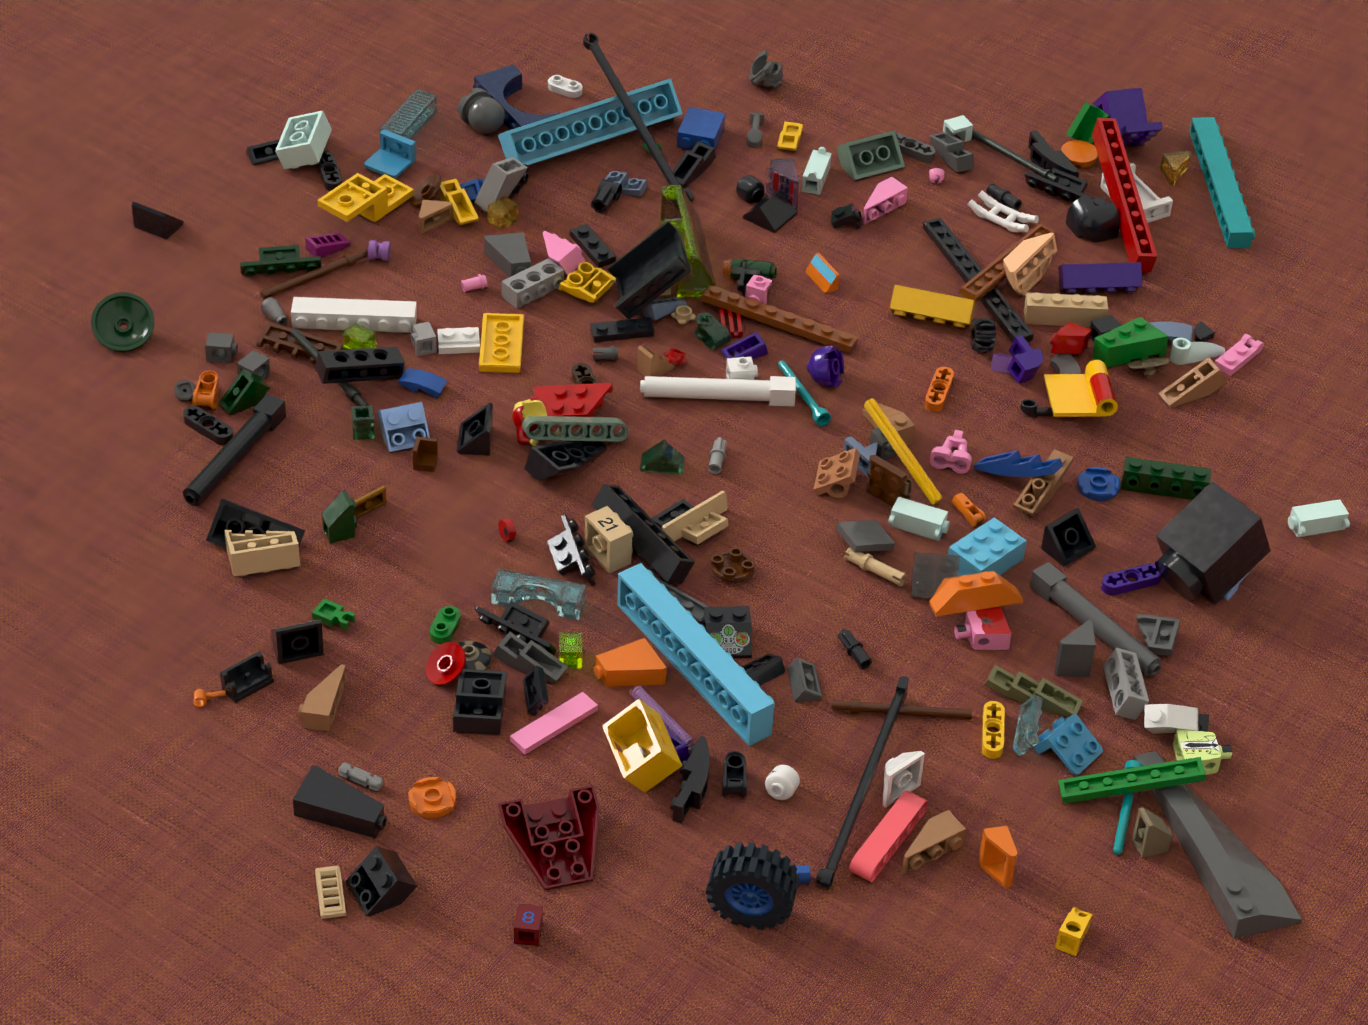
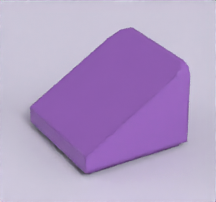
[991,353,1013,373]

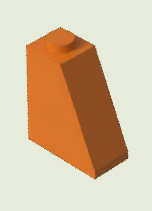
[594,638,667,687]

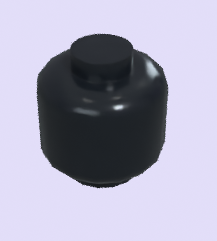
[736,175,765,203]

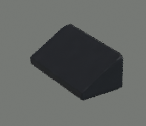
[246,139,280,165]
[742,653,785,686]

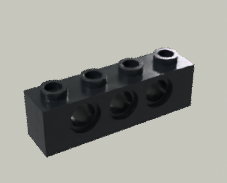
[315,347,405,384]

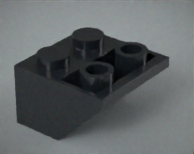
[346,846,417,917]

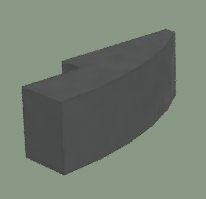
[929,132,974,172]
[493,632,568,683]

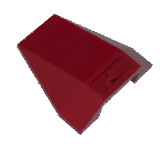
[498,785,599,890]

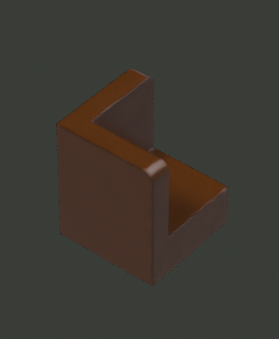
[413,436,438,472]

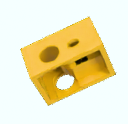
[602,699,682,793]

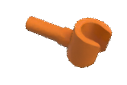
[193,689,226,708]

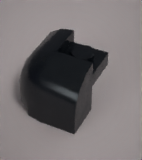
[1066,195,1120,243]

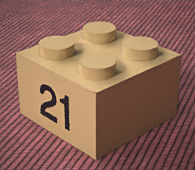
[584,506,633,574]

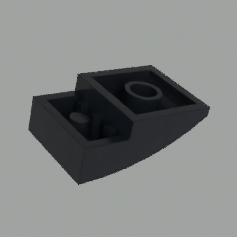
[453,669,507,735]

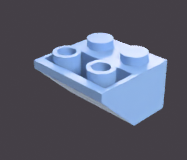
[377,402,430,452]

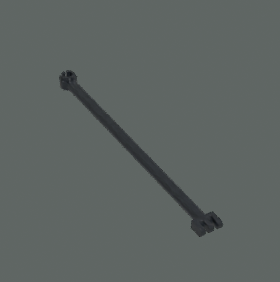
[583,33,694,206]
[816,676,909,889]

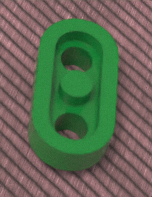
[430,606,461,644]

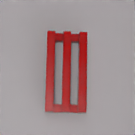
[719,307,743,338]

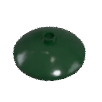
[91,292,155,352]

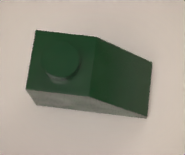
[219,369,270,415]

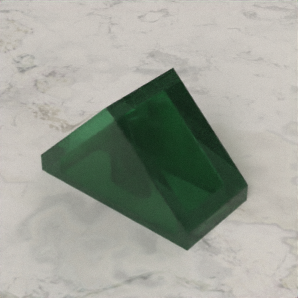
[640,440,685,475]

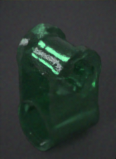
[695,313,731,350]

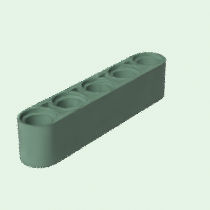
[522,416,629,442]

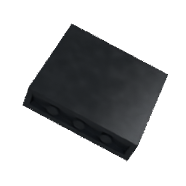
[607,221,691,319]

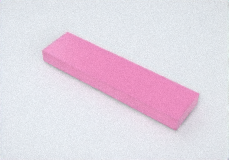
[510,692,598,755]

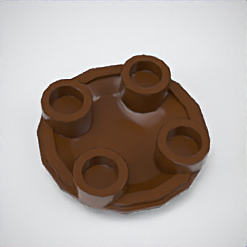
[710,547,755,581]

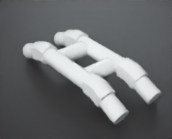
[967,190,1039,233]

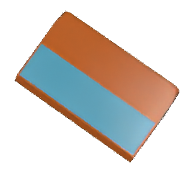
[806,252,840,294]

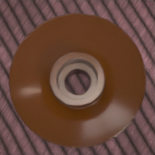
[411,174,441,206]

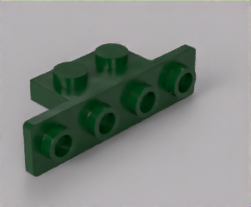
[240,245,321,276]

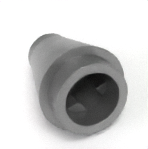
[261,297,288,326]

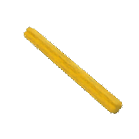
[864,398,942,505]

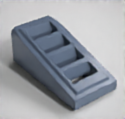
[642,297,687,320]

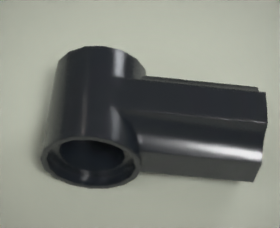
[591,179,622,214]

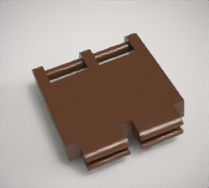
[866,455,912,507]

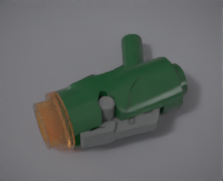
[723,258,777,280]

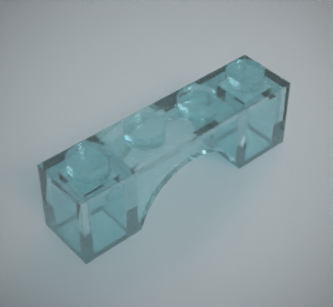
[491,569,586,620]

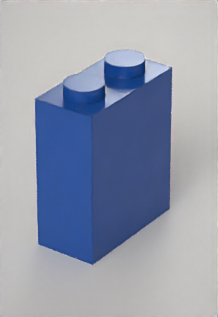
[677,107,726,150]

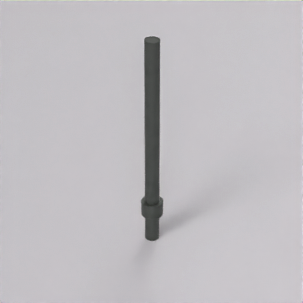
[291,328,369,411]

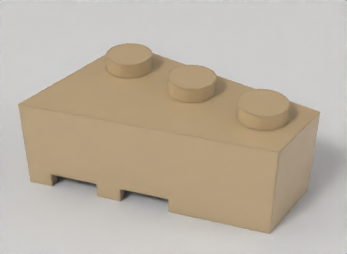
[225,530,301,577]

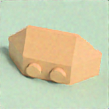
[1003,233,1057,296]

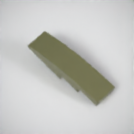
[984,665,1083,717]

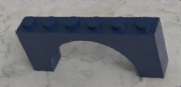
[473,65,561,130]

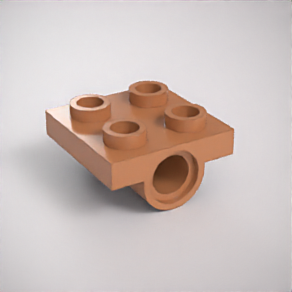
[814,448,860,498]

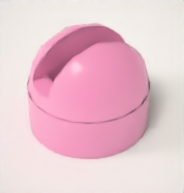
[929,168,945,184]

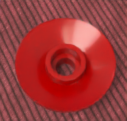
[425,642,466,685]

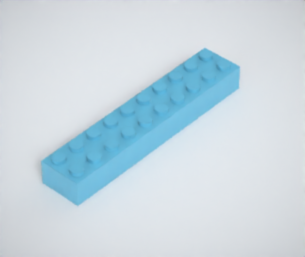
[498,78,683,166]
[617,563,775,746]

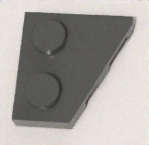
[1137,614,1181,656]

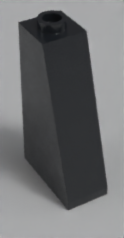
[293,765,387,838]

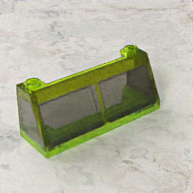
[660,185,716,298]

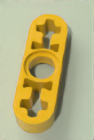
[982,701,1005,759]

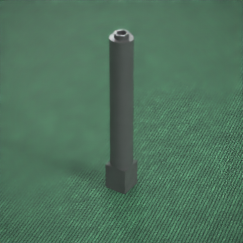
[1030,562,1161,677]

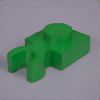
[312,599,355,630]

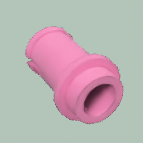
[461,274,488,293]

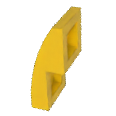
[777,121,803,151]

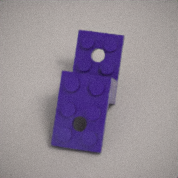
[1092,88,1163,147]

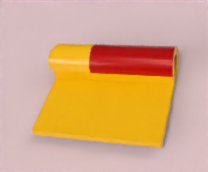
[1044,360,1118,417]

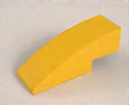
[437,179,479,225]

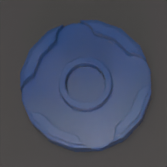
[1077,467,1121,501]

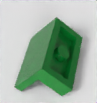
[1066,102,1110,145]

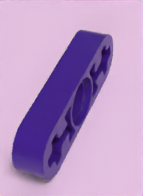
[1101,564,1161,595]

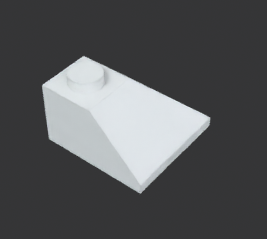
[882,751,925,808]

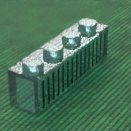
[380,89,437,140]

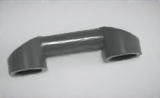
[747,112,765,148]

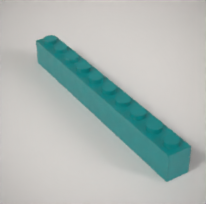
[1190,117,1255,248]

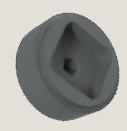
[174,380,196,401]

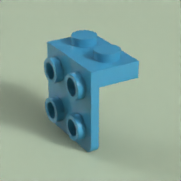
[364,129,416,179]
[1033,713,1103,776]

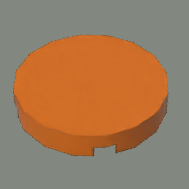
[1061,140,1098,168]
[408,777,456,819]

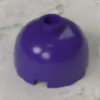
[807,346,844,387]

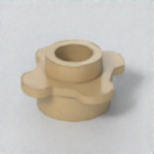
[671,305,696,324]

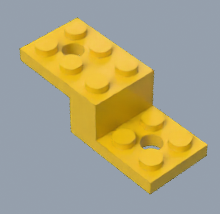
[317,173,414,222]

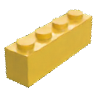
[890,285,975,328]

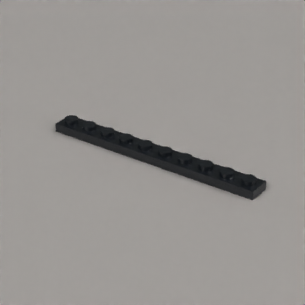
[923,217,1034,342]

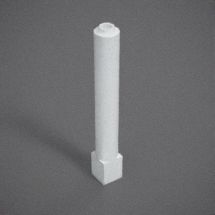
[640,376,796,406]

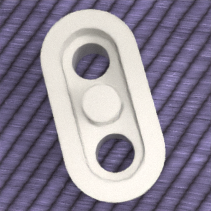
[548,75,582,98]

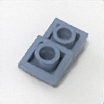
[605,171,648,197]
[1150,322,1193,344]

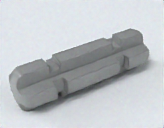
[339,762,383,791]

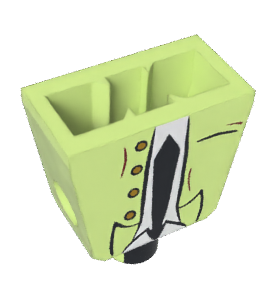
[1173,729,1232,775]

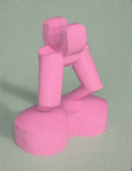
[930,430,972,474]

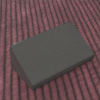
[787,658,822,702]

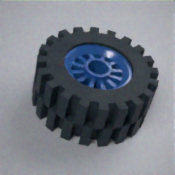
[706,842,799,929]

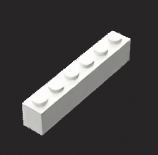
[291,297,417,333]

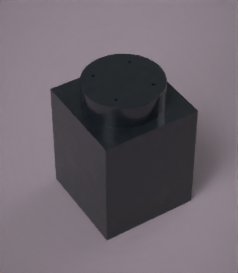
[1155,481,1271,605]

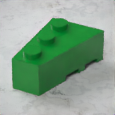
[1093,317,1168,368]

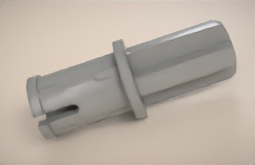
[708,437,727,474]

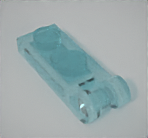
[1013,694,1043,756]

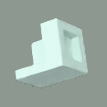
[943,115,973,142]

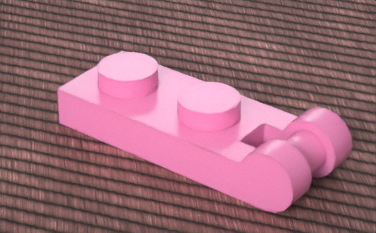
[1215,334,1264,376]

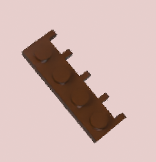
[256,322,344,364]

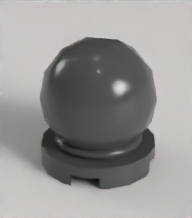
[457,88,505,134]

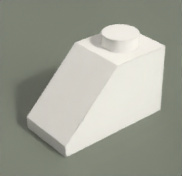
[1144,704,1198,734]

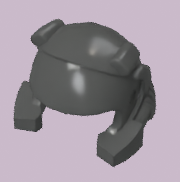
[749,49,784,88]

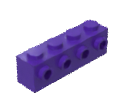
[1058,262,1142,294]

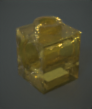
[487,196,518,230]

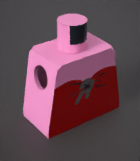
[954,606,1012,650]

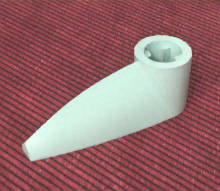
[1170,338,1225,365]

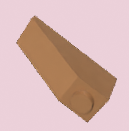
[1158,357,1226,408]
[862,404,915,446]
[298,664,346,732]

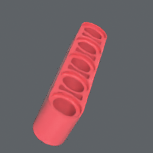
[849,790,928,882]

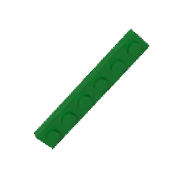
[1058,757,1206,804]

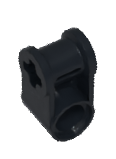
[722,751,747,797]

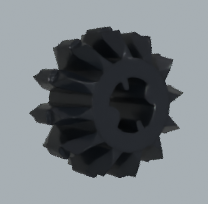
[970,318,997,352]

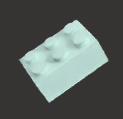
[275,111,332,169]

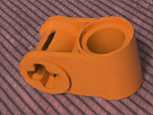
[192,370,220,410]

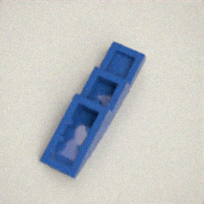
[973,450,1063,477]

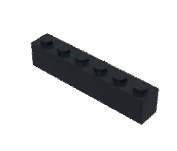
[592,484,695,584]

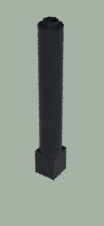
[183,394,286,506]

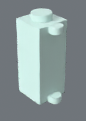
[801,147,832,195]
[888,497,950,541]
[1288,499,1350,537]

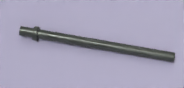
[972,129,1059,183]

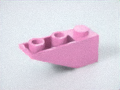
[862,177,908,225]
[543,231,585,276]

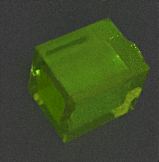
[343,323,376,350]
[559,632,582,668]

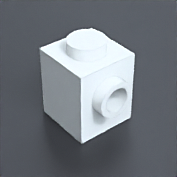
[726,357,758,380]

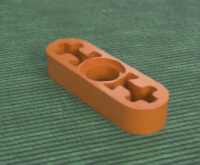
[925,367,954,412]

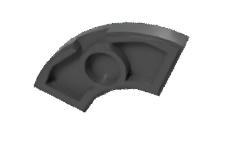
[1050,354,1081,374]

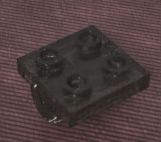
[911,552,960,599]

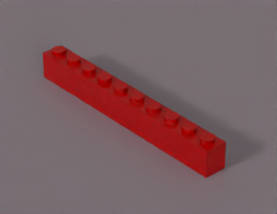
[1092,118,1158,273]

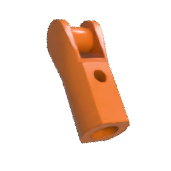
[952,493,986,527]

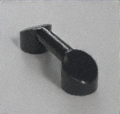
[1020,399,1053,418]

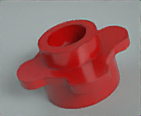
[664,348,688,365]

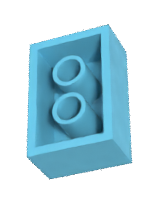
[946,517,1027,576]

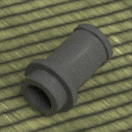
[593,345,618,362]

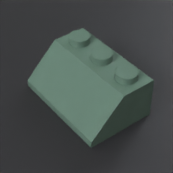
[836,130,905,181]

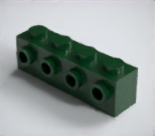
[1120,457,1211,500]

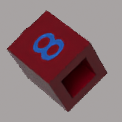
[514,904,543,946]

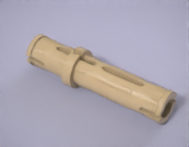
[844,547,907,587]

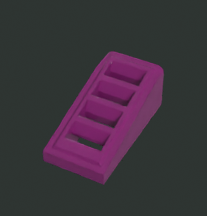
[305,232,350,258]

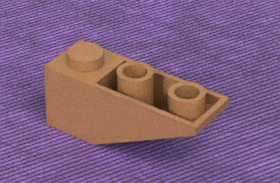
[902,810,966,874]

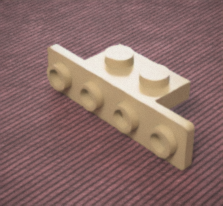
[662,491,728,544]

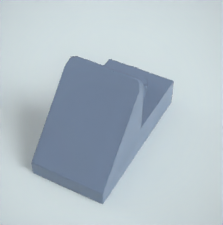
[843,436,878,478]

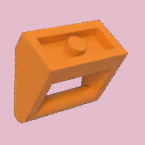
[978,826,1018,888]

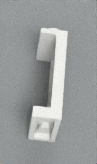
[1100,163,1173,223]

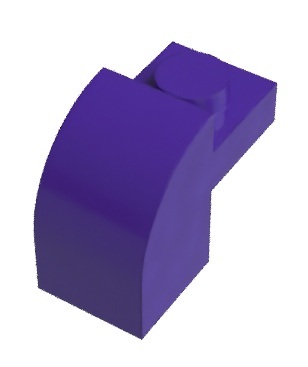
[1007,335,1043,384]

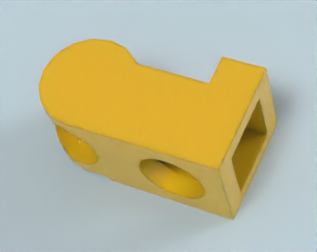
[1055,907,1093,956]

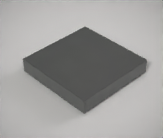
[836,520,895,552]

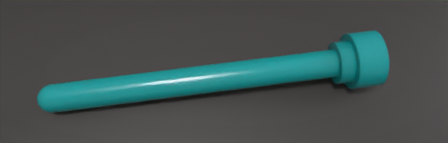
[778,360,831,427]
[1113,760,1143,855]

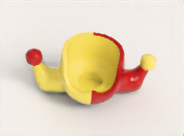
[512,395,548,446]

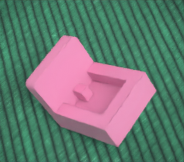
[745,275,772,304]

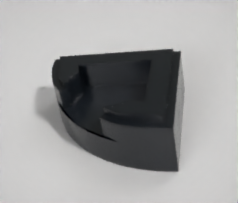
[1194,321,1215,342]

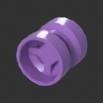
[368,240,391,261]

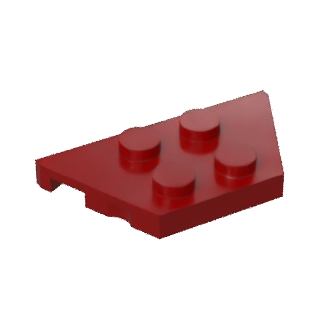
[533,383,613,417]

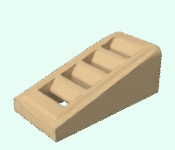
[315,866,346,919]

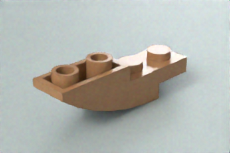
[1013,449,1073,516]

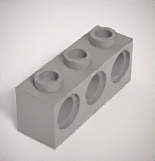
[502,258,564,309]
[1103,648,1149,720]

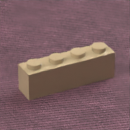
[1023,292,1108,327]

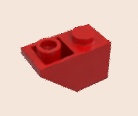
[1050,322,1092,354]

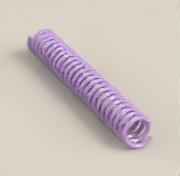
[629,686,693,750]

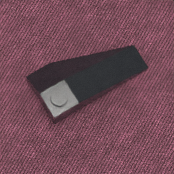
[524,441,607,480]
[206,499,306,548]

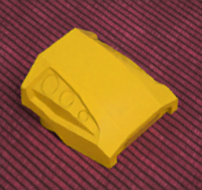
[558,262,616,303]

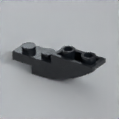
[1028,130,1079,177]
[670,736,710,824]

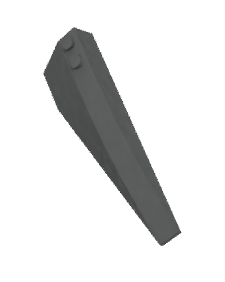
[1133,751,1302,938]

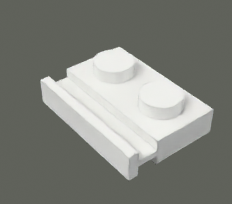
[437,327,480,354]

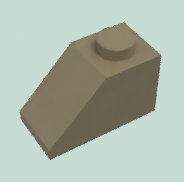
[1132,808,1173,858]

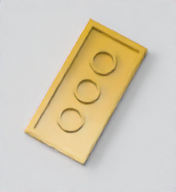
[479,313,524,373]

